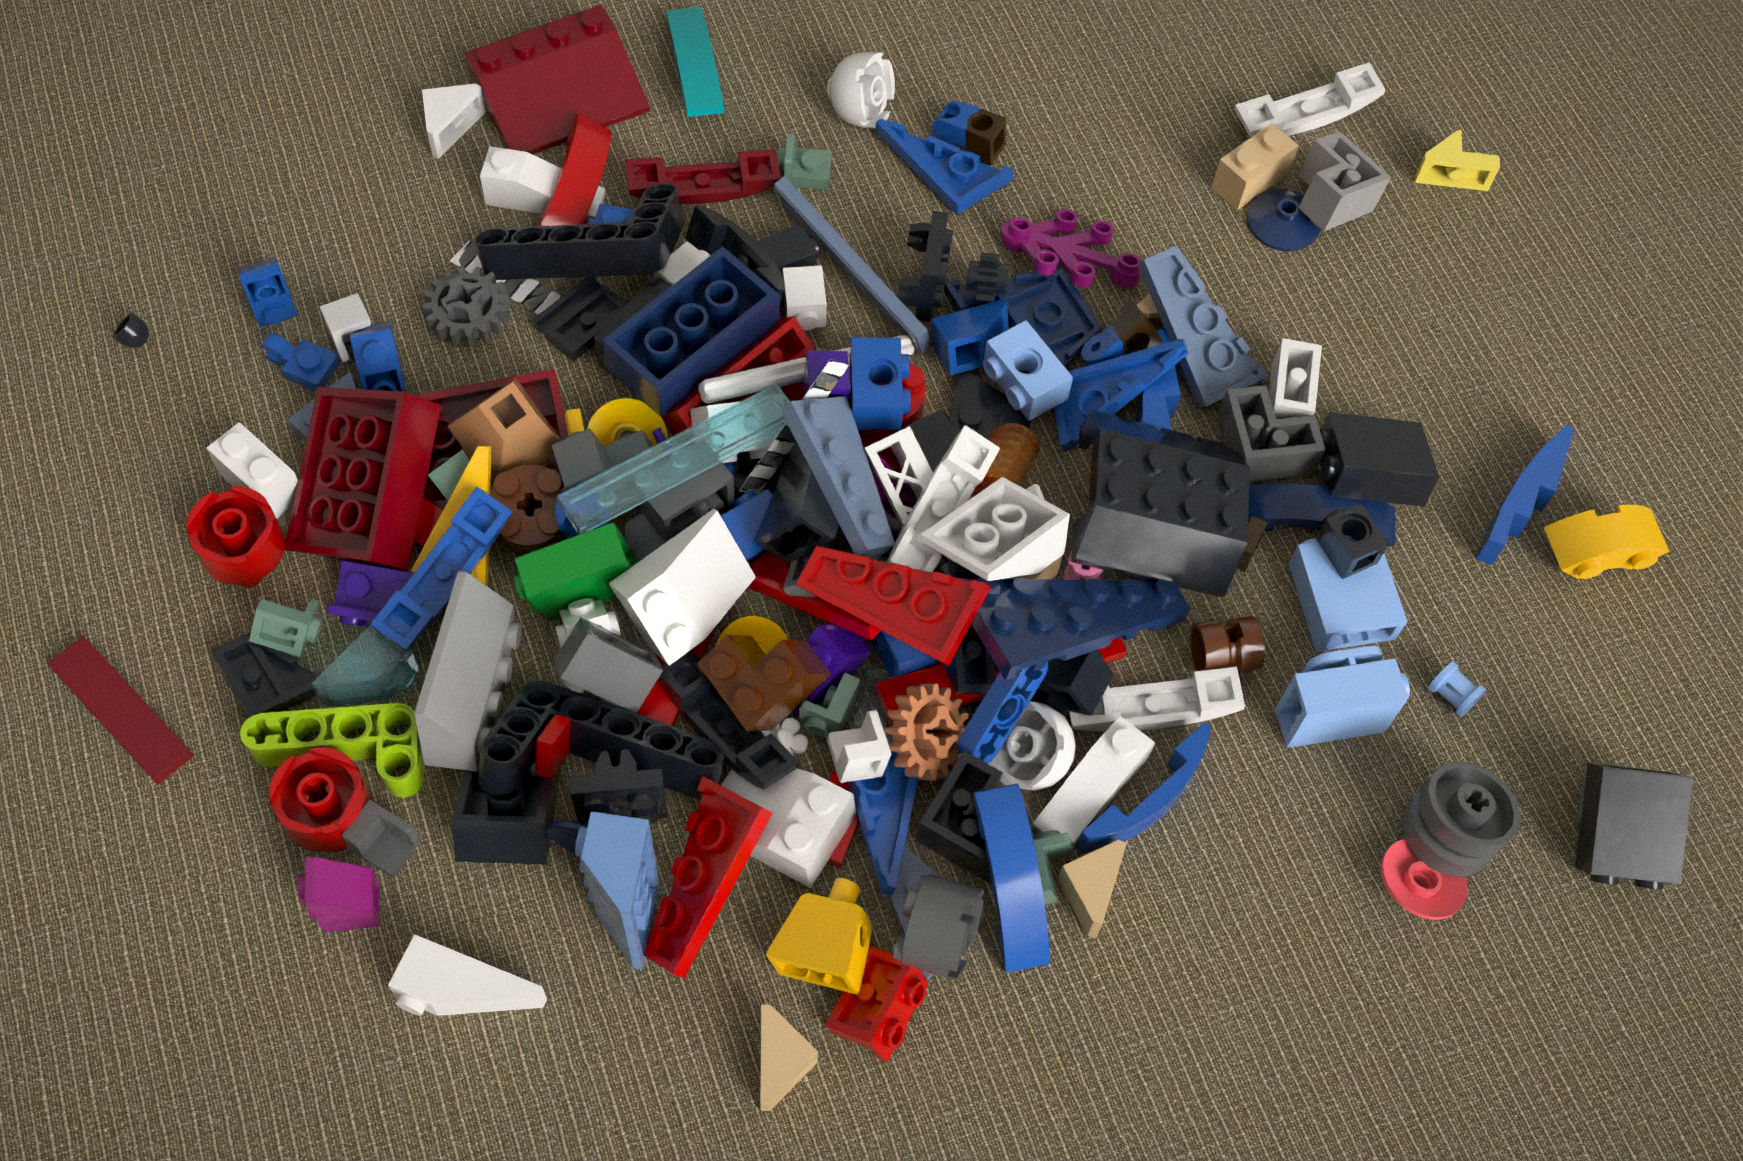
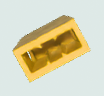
[766,878,872,995]

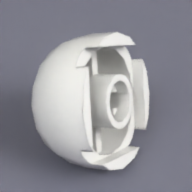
[827,52,895,129]
[988,702,1076,790]

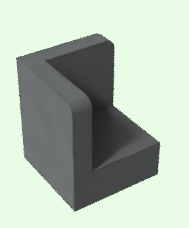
[342,799,421,877]

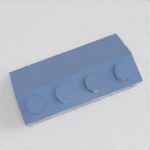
[575,812,659,970]

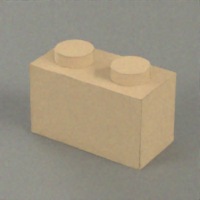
[1211,123,1299,211]

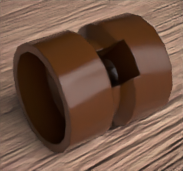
[1190,616,1265,672]

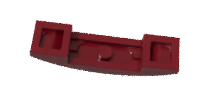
[625,149,781,204]

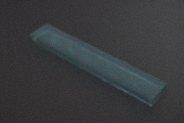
[557,383,790,535]

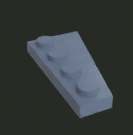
[1137,245,1270,409]
[781,396,895,557]

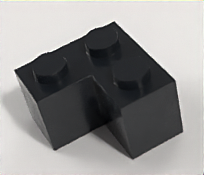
[916,751,1003,885]

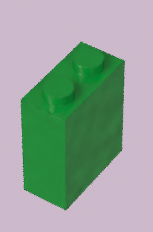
[513,522,637,622]

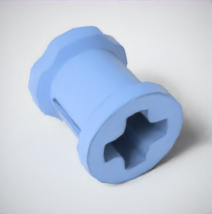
[1427,661,1487,717]

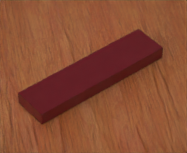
[47,636,194,785]

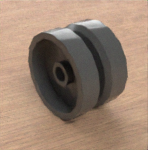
[1401,761,1521,877]

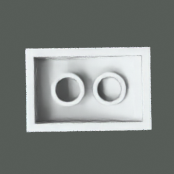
[920,477,1070,581]
[609,509,756,665]
[721,768,857,888]

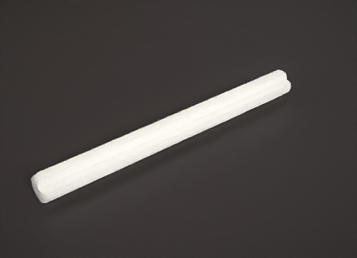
[698,335,914,404]

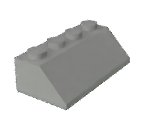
[414,571,522,772]

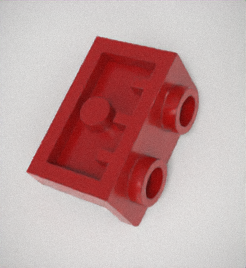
[825,945,928,1062]

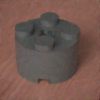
[893,874,984,981]

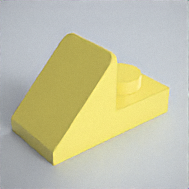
[1415,130,1500,191]

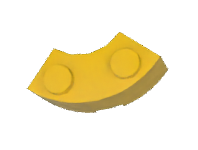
[1544,505,1670,579]

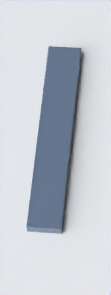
[774,176,933,354]

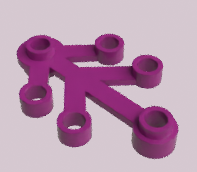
[1000,209,1142,288]

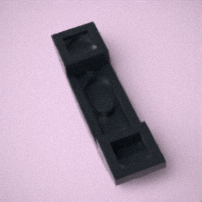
[685,205,785,304]
[658,650,799,790]

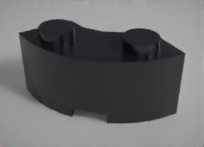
[994,650,1114,715]

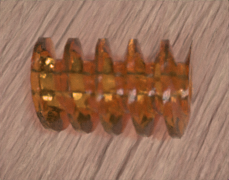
[972,423,1040,497]

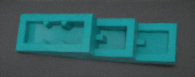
[666,7,725,117]

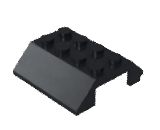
[1071,410,1250,597]

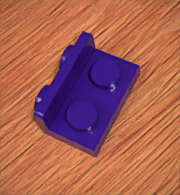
[327,560,415,626]

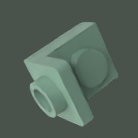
[778,134,832,190]
[249,598,323,657]
[799,673,861,738]

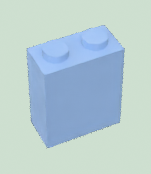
[1289,535,1407,652]

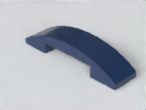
[1248,483,1395,546]

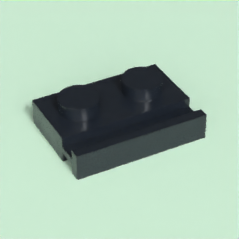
[533,276,627,362]

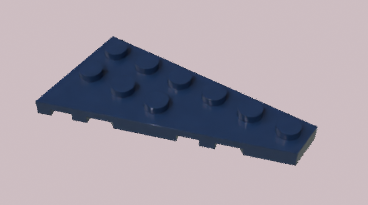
[959,577,1191,681]

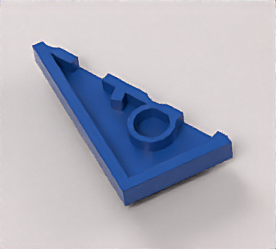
[875,118,1014,215]
[1054,338,1189,451]
[848,751,918,896]

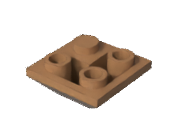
[447,378,562,487]

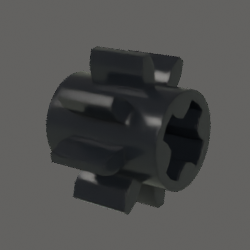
[966,252,1009,302]

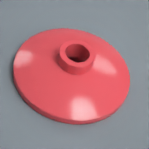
[1381,839,1468,920]

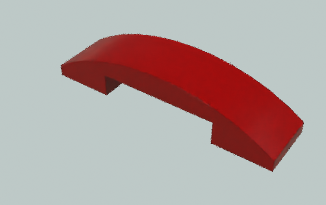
[538,113,611,226]

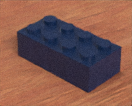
[602,246,779,417]

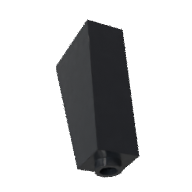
[754,441,839,563]

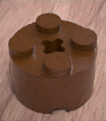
[489,464,571,557]

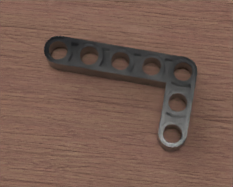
[474,183,684,280]
[478,681,725,799]

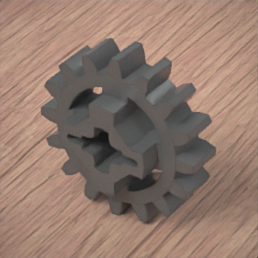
[422,266,511,347]

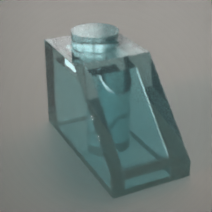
[312,625,419,706]

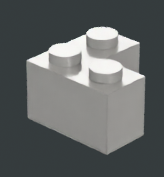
[1298,131,1391,231]

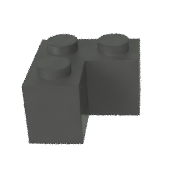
[1218,385,1325,482]
[552,429,662,508]
[634,441,735,541]

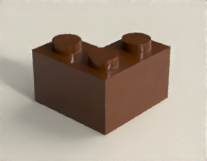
[697,635,831,731]

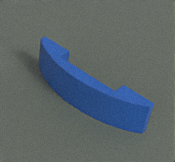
[370,487,513,651]
[1076,722,1211,854]
[973,783,1050,973]

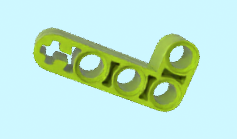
[240,703,424,798]

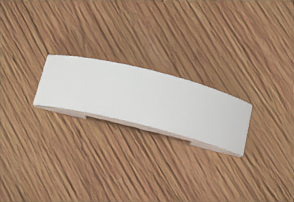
[1234,62,1385,137]
[887,425,1000,573]
[1069,667,1245,732]

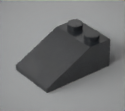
[451,761,560,865]

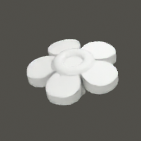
[762,718,808,755]

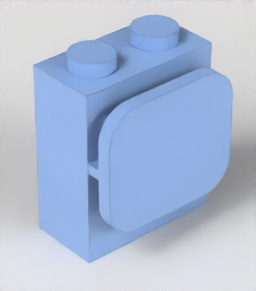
[1275,646,1410,748]

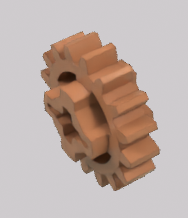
[884,684,968,781]

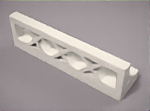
[864,426,956,569]

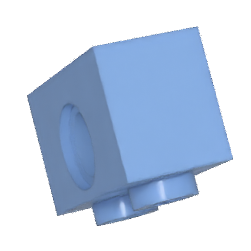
[983,320,1073,421]

